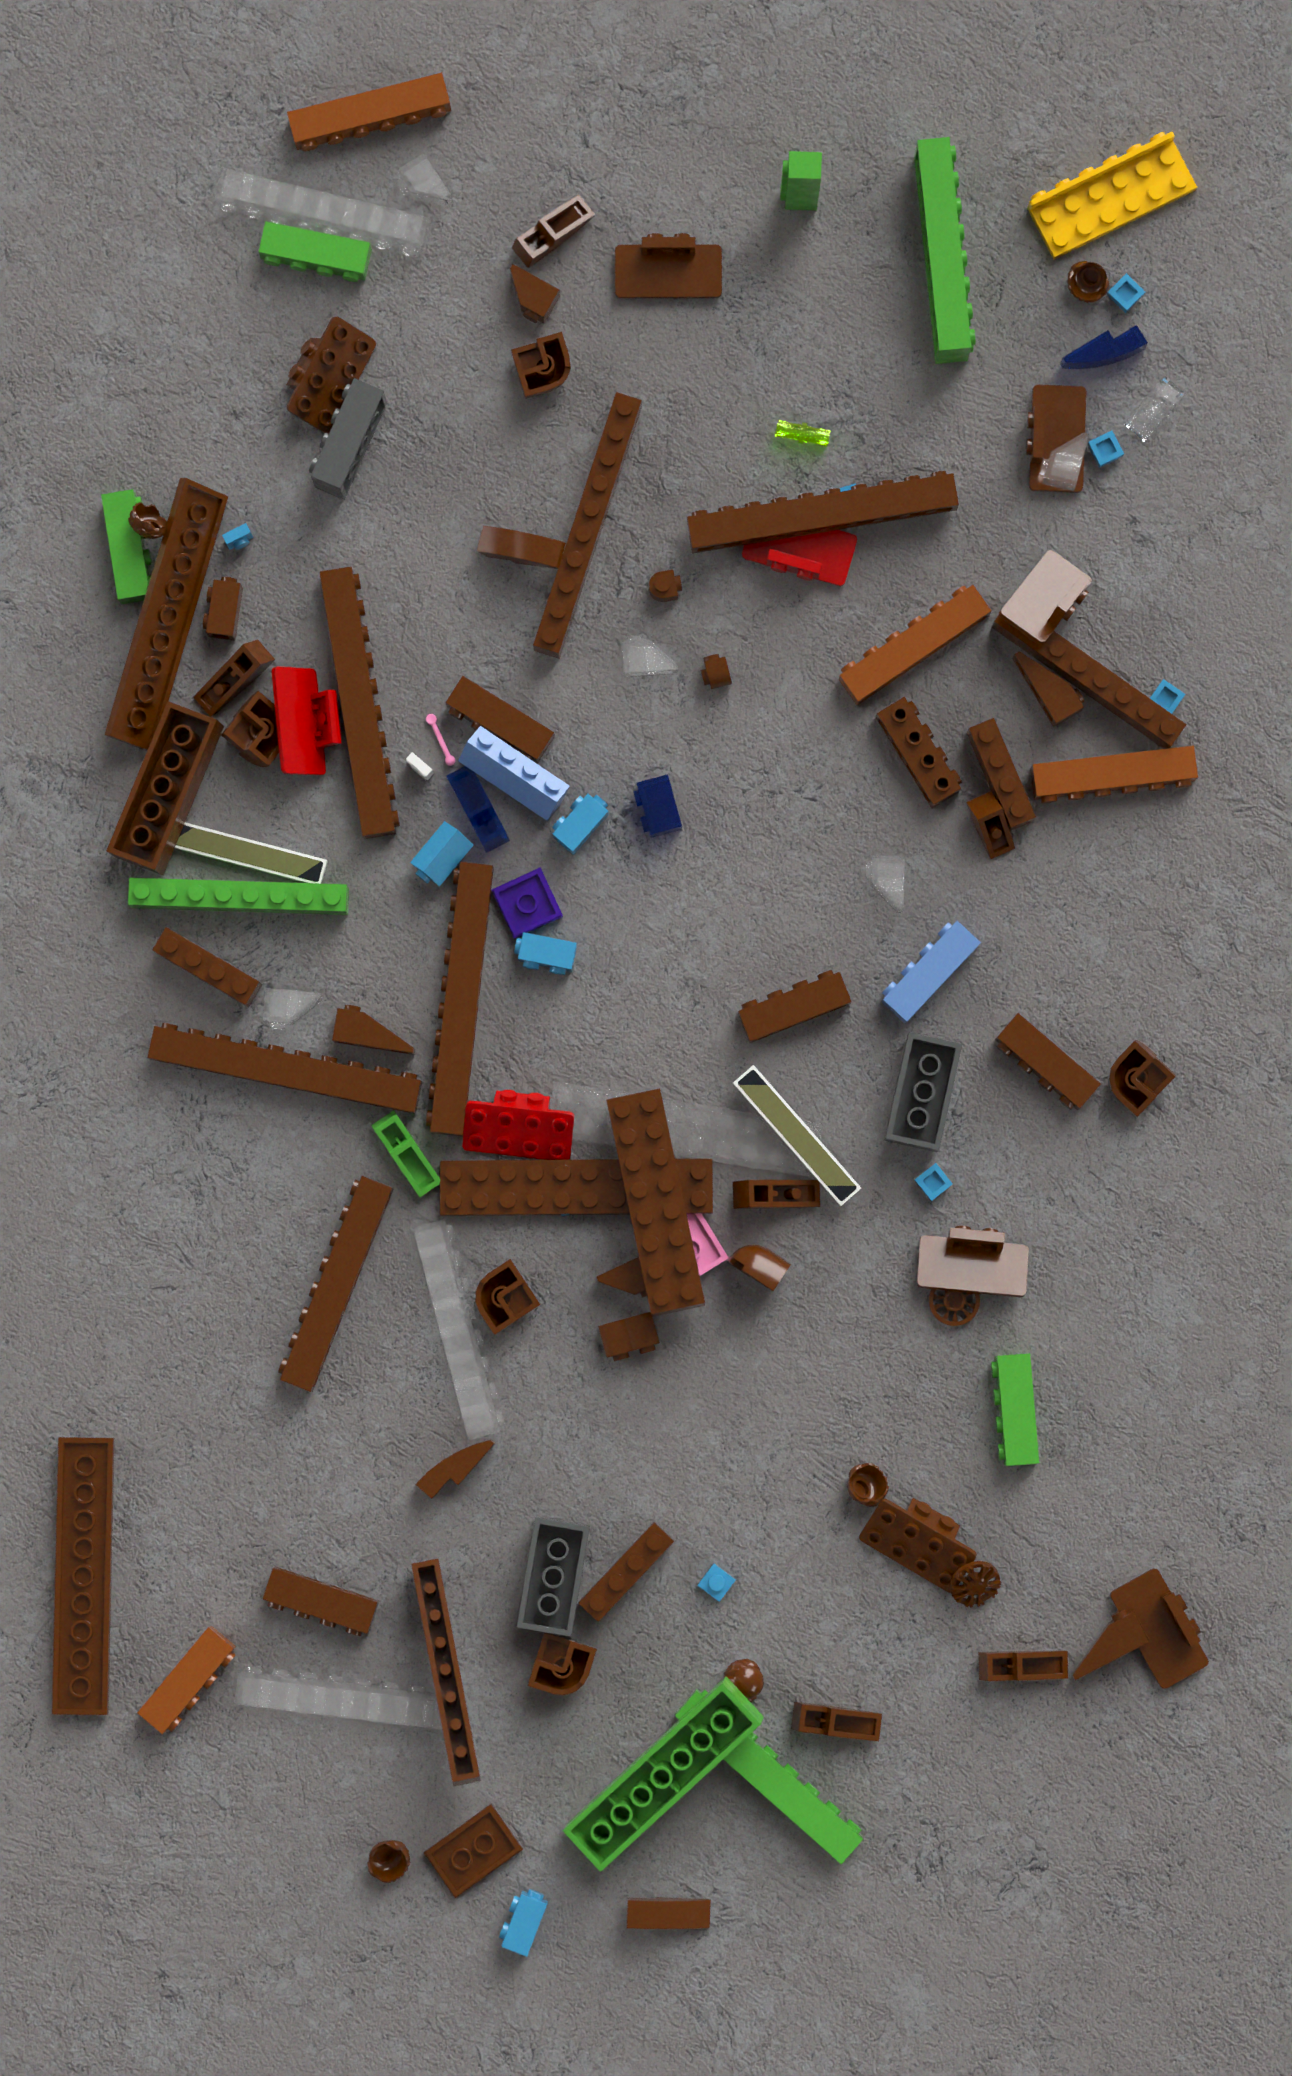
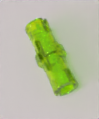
[775,419,831,447]

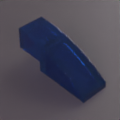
[1060,325,1148,369]
[446,766,510,853]

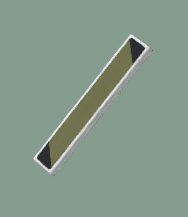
[174,823,328,884]
[733,1065,861,1206]

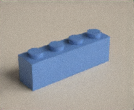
[458,726,570,821]
[882,921,981,1024]

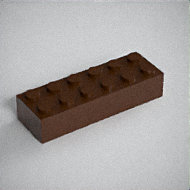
[106,701,224,875]

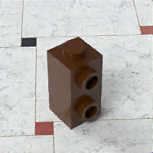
[203,577,243,641]

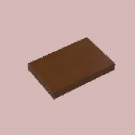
[424,1803,523,1898]

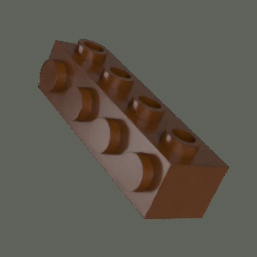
[875,697,962,809]

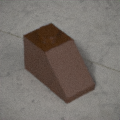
[510,264,560,324]
[966,791,1015,859]
[597,1257,647,1298]

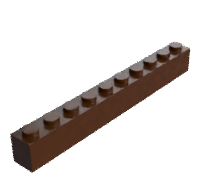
[533,392,642,659]
[687,471,959,554]
[320,566,400,839]
[426,862,494,1136]
[147,1023,422,1114]

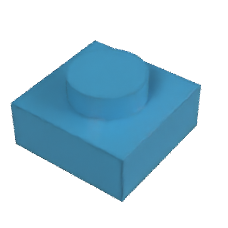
[1107,273,1145,313]
[1087,431,1124,468]
[222,523,253,550]
[1150,679,1185,714]
[914,1163,953,1201]
[698,1563,736,1602]

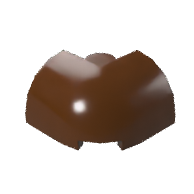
[511,332,571,399]
[221,691,279,767]
[1109,1040,1176,1117]
[727,1245,791,1292]
[475,1259,540,1335]
[528,1632,597,1695]

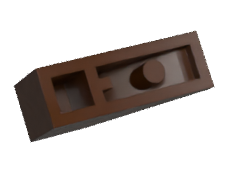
[194,639,275,717]
[1012,651,1085,728]
[332,1005,415,1055]
[733,1180,820,1209]
[1073,1608,1149,1680]

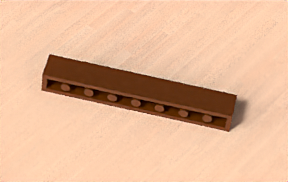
[991,615,1187,749]
[278,1176,394,1392]
[411,1559,481,1787]

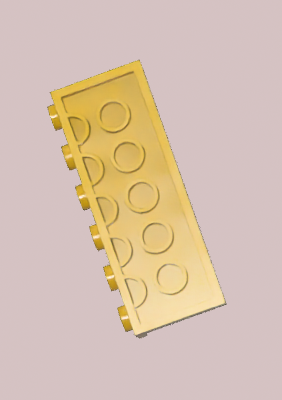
[1027,132,1197,260]

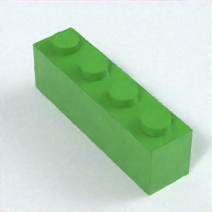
[780,151,822,211]
[259,221,372,282]
[101,489,152,605]
[991,1353,1039,1466]

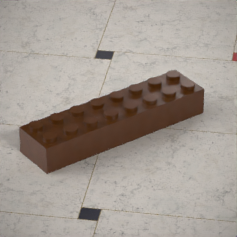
[606,1089,705,1317]

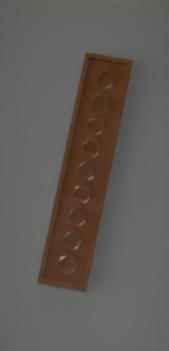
[104,478,229,751]
[440,1158,713,1216]
[52,1437,115,1715]

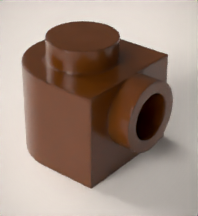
[649,569,682,602]
[701,654,732,690]

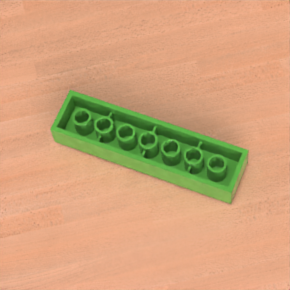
[914,137,976,364]
[563,1677,764,1872]

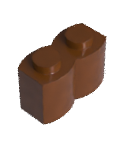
[598,1312,660,1361]

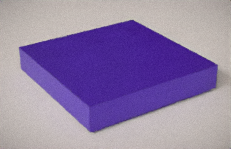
[492,867,563,939]

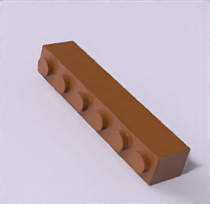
[287,73,451,151]
[839,585,991,706]
[1030,746,1198,803]

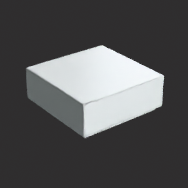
[406,752,434,781]

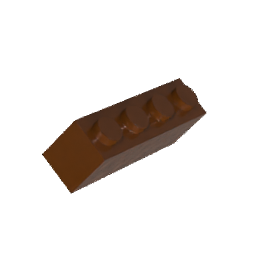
[445,676,555,764]
[966,718,1036,831]
[152,927,262,1008]
[738,970,852,1043]
[995,1013,1101,1110]
[578,1522,674,1622]
[263,1566,379,1637]

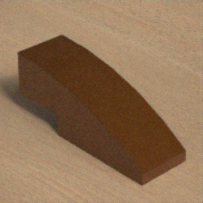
[512,194,595,268]
[477,525,566,569]
[415,1440,495,1499]
[978,1650,1068,1681]
[791,1701,882,1741]
[627,1897,711,1929]

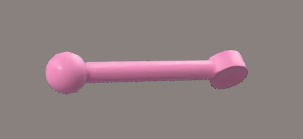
[426,714,456,766]

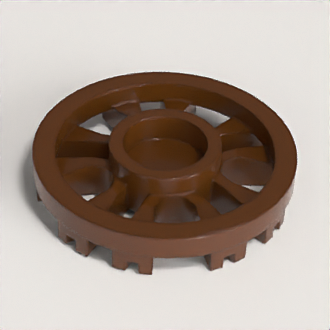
[929,1289,980,1326]
[949,1561,1001,1608]

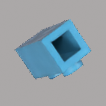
[552,794,609,855]
[410,821,474,886]
[514,932,577,975]
[499,1889,548,1957]

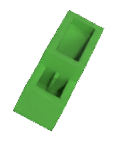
[372,1110,441,1197]

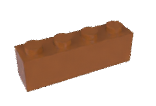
[137,1626,236,1734]

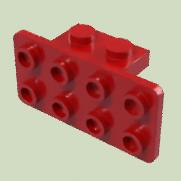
[742,530,857,586]
[271,666,341,776]
[462,1090,574,1160]

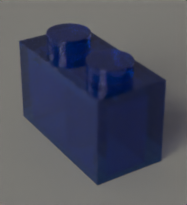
[633,774,682,838]

